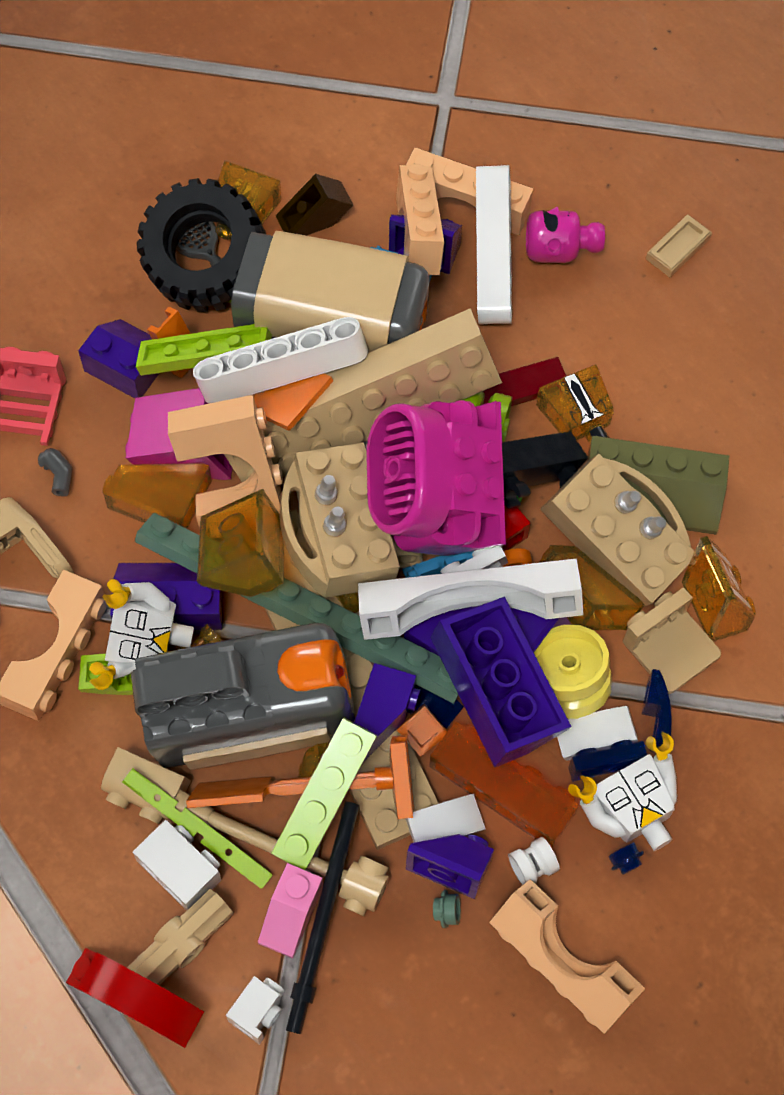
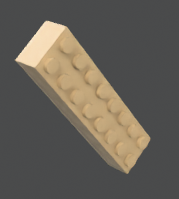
[224,308,502,482]

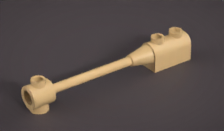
[101,747,389,916]

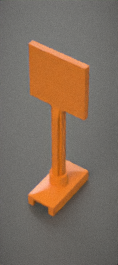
[147,307,333,431]
[186,735,415,819]

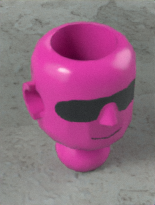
[526,207,605,263]

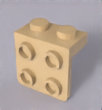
[623,587,721,694]

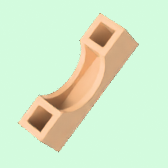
[406,148,533,235]
[396,164,444,275]
[0,569,107,721]
[489,879,645,1034]

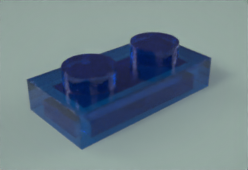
[568,740,648,782]

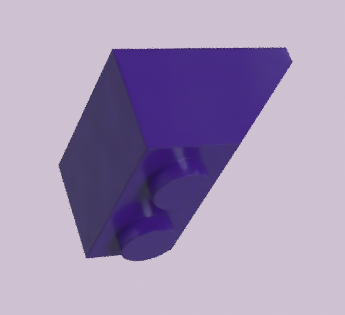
[78,319,160,398]

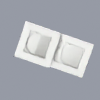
[557,706,638,761]
[406,794,486,843]

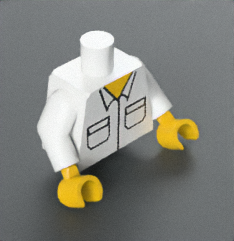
[89,579,194,690]
[568,731,677,851]

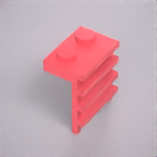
[0,347,66,446]

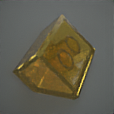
[197,489,284,597]

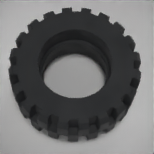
[137,178,266,312]

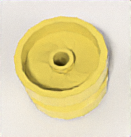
[534,624,612,719]

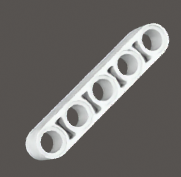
[476,165,512,325]
[193,317,368,404]

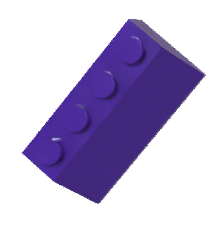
[430,596,572,767]

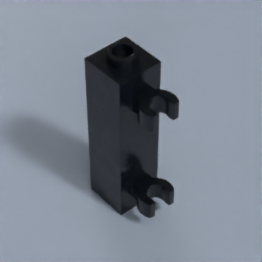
[502,431,588,509]

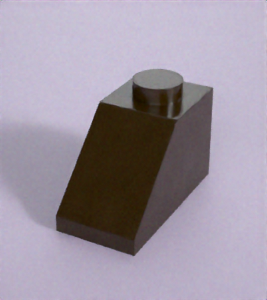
[275,174,353,236]

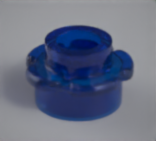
[608,842,644,875]

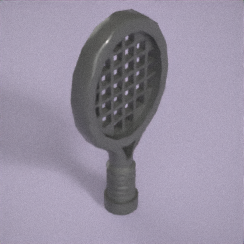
[176,222,221,267]

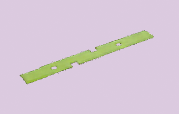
[122,768,272,889]

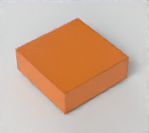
[397,704,449,757]

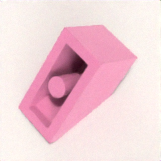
[258,863,323,958]

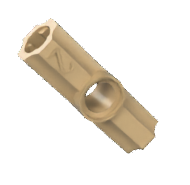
[127,888,233,985]

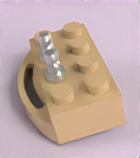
[280,443,400,598]
[540,453,698,609]

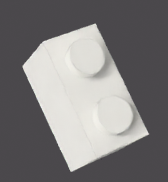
[133,820,221,910]

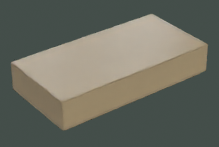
[646,214,712,277]

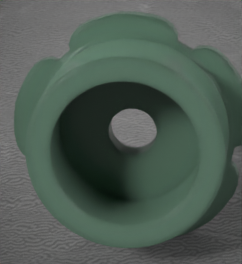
[433,890,461,928]

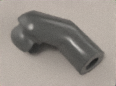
[38,448,72,496]

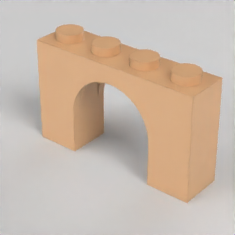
[168,395,291,541]

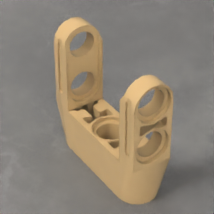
[0,497,74,578]

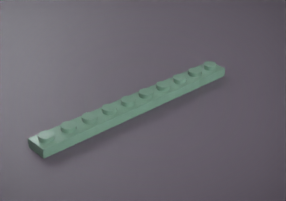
[135,513,459,704]

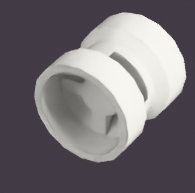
[508,837,560,885]

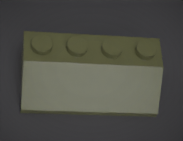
[587,436,730,535]

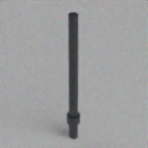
[286,801,360,1034]

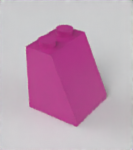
[125,388,232,480]

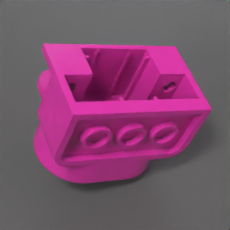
[366,400,506,556]

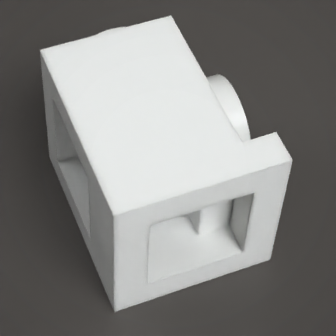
[226,976,285,1045]

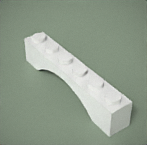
[358,558,583,640]

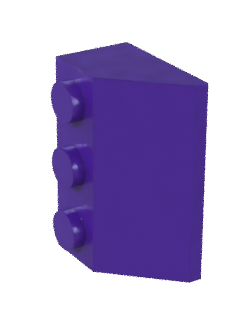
[110,563,224,630]

